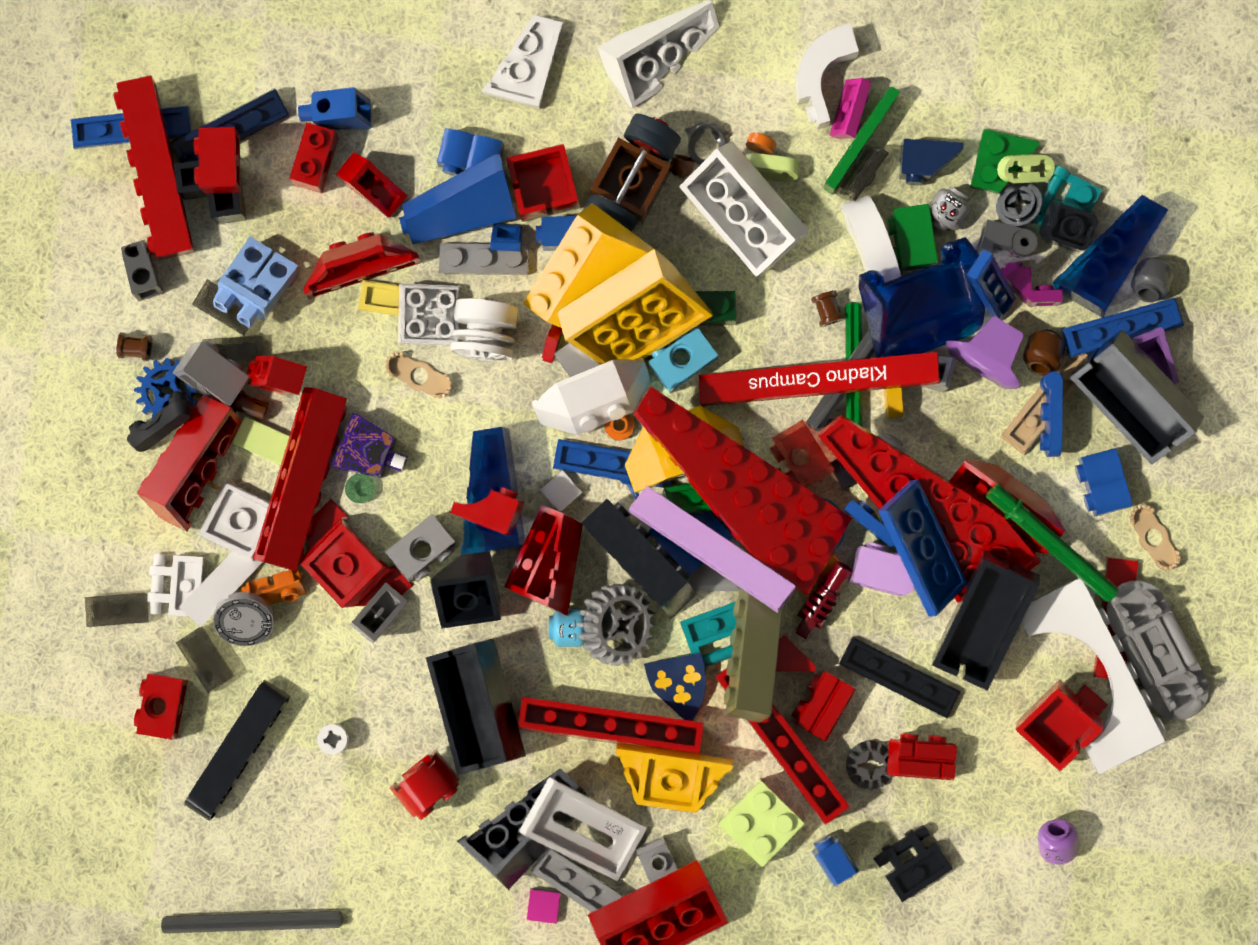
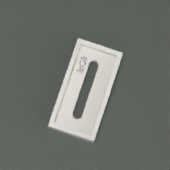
[519,777,647,881]

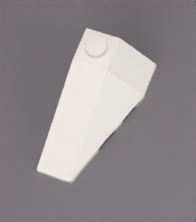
[598,0,719,108]

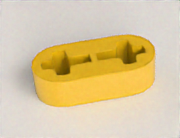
[884,388,903,419]

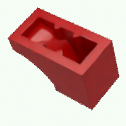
[335,152,408,218]
[450,487,524,536]

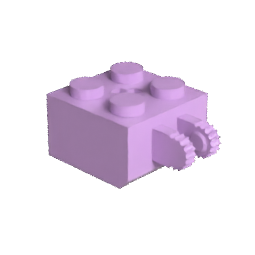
[848,542,914,596]

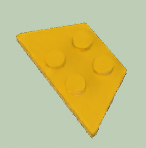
[616,742,733,813]

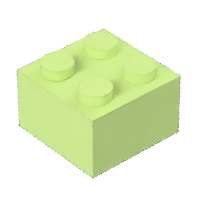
[717,779,805,867]

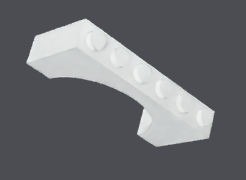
[1021,578,1166,774]

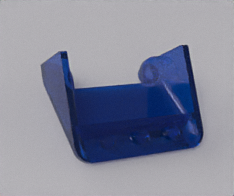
[858,237,985,358]

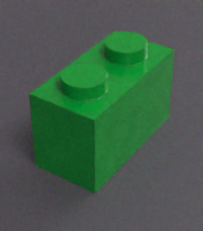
[886,204,938,272]

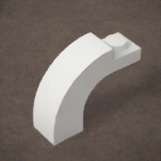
[795,23,859,130]
[841,195,901,306]

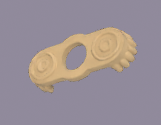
[385,352,452,399]
[1129,504,1181,571]

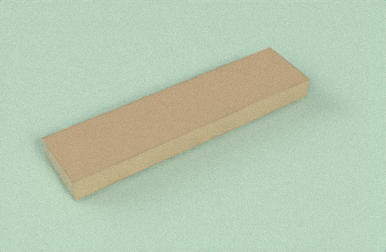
[1000,351,1089,455]

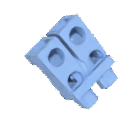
[213,236,299,328]

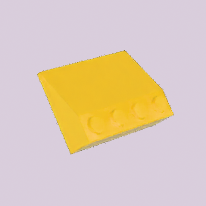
[523,203,665,328]
[557,249,713,365]

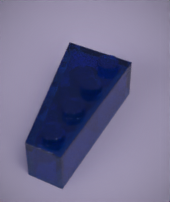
[1052,195,1169,318]
[461,427,525,555]

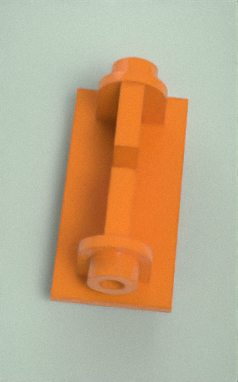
[241,570,307,606]

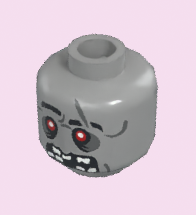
[929,186,971,232]

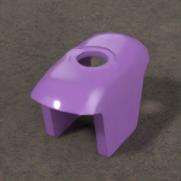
[946,316,1023,389]

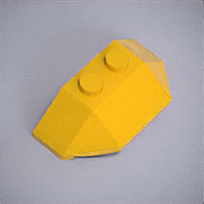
[625,406,745,493]

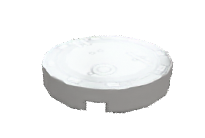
[213,592,274,646]

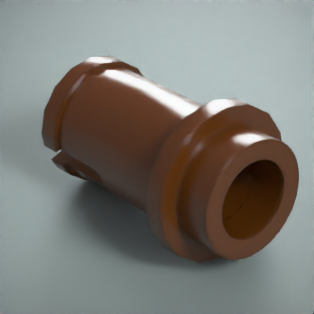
[229,390,269,421]

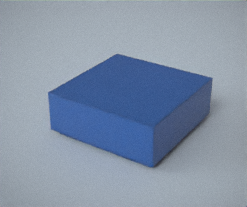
[490,224,522,252]

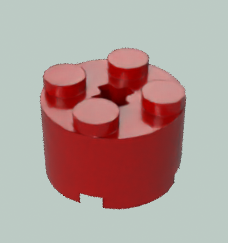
[389,750,460,820]

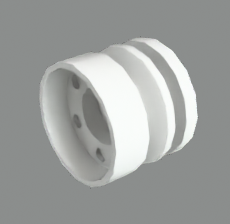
[450,298,519,362]

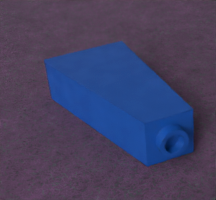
[399,154,516,245]

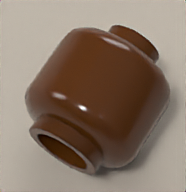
[1023,329,1066,375]

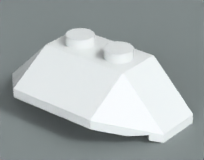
[532,358,651,435]

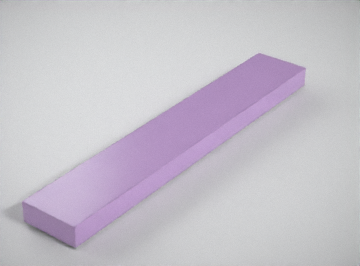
[629,486,796,613]

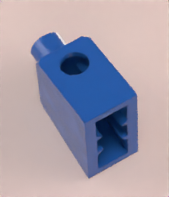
[298,87,371,130]

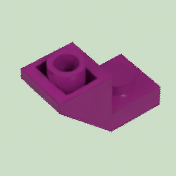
[1000,262,1063,307]

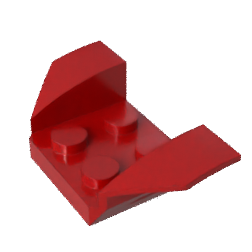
[301,499,413,608]

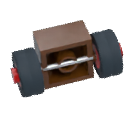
[582,113,681,232]

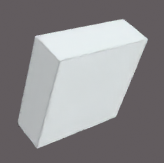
[540,470,582,512]

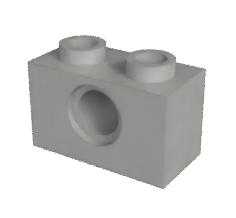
[385,514,455,582]

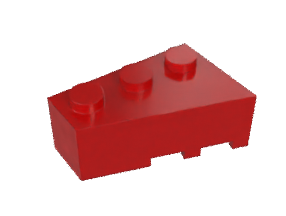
[504,505,583,616]

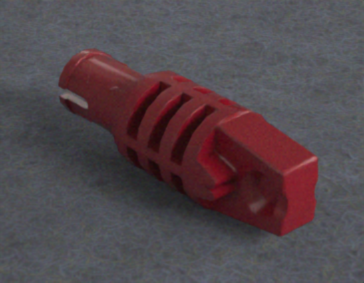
[796,561,853,639]

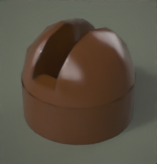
[670,154,695,178]

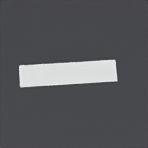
[179,551,263,627]

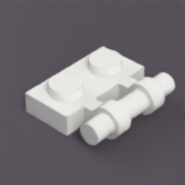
[147,554,205,617]

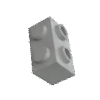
[173,341,248,406]

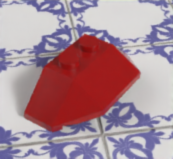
[303,232,421,299]
[949,458,1065,554]

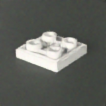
[398,283,460,346]

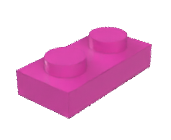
[829,78,872,139]

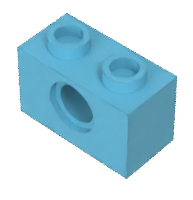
[648,327,718,394]

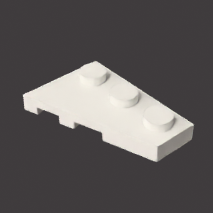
[482,15,563,109]

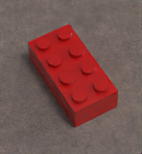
[588,860,729,945]

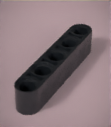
[184,680,290,821]

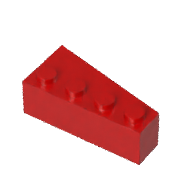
[137,395,242,532]

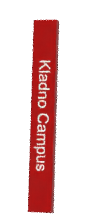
[699,352,940,407]

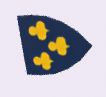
[644,653,706,721]

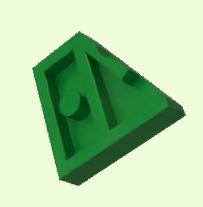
[970,129,1039,194]

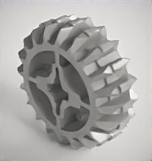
[577,584,656,666]

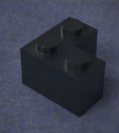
[174,160,247,225]

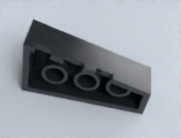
[581,499,697,619]
[457,769,589,890]

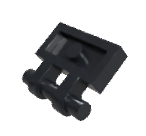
[873,825,953,902]

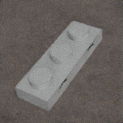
[439,243,529,275]
[531,847,624,912]

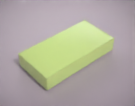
[232,417,289,466]

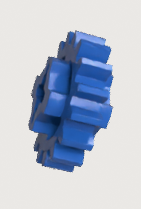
[134,358,200,419]

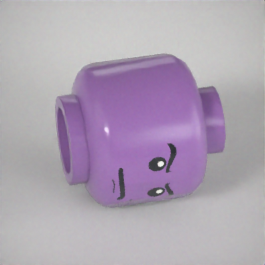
[1038,819,1079,865]

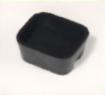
[1039,199,1098,252]

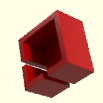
[506,144,579,222]
[1015,679,1104,772]

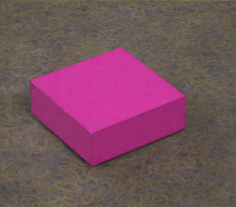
[526,889,561,924]

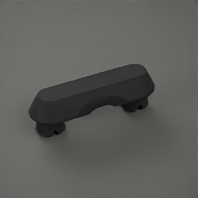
[127,391,193,452]

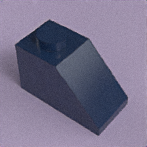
[899,139,963,186]

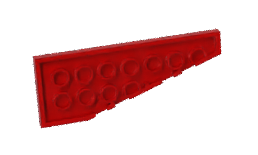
[633,387,852,595]
[818,414,1041,603]

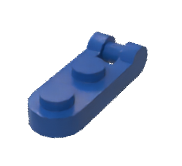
[1040,371,1063,457]

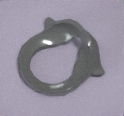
[685,122,731,164]

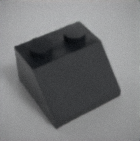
[430,551,501,629]

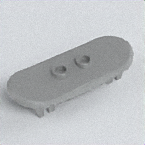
[1106,581,1209,721]

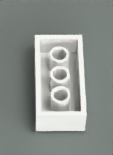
[679,141,810,277]

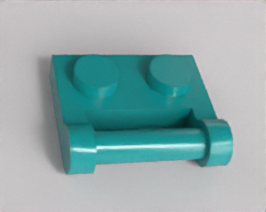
[1033,165,1102,226]
[680,602,736,670]

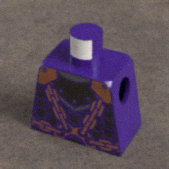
[331,413,408,478]

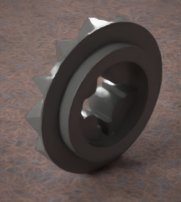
[846,741,892,790]

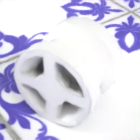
[317,724,350,754]

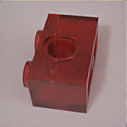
[769,419,835,488]

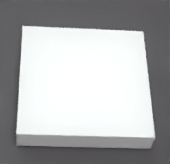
[198,481,270,561]

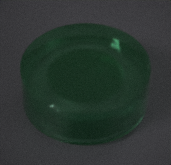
[345,474,376,504]

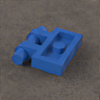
[844,500,895,549]

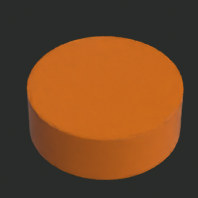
[745,132,777,155]

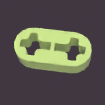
[745,153,799,182]
[997,154,1055,183]

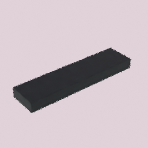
[839,637,961,719]

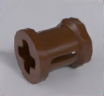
[811,290,845,327]
[116,332,153,362]

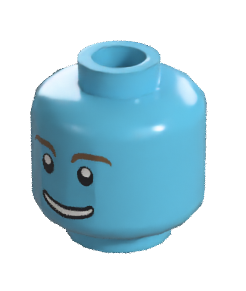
[549,608,585,647]

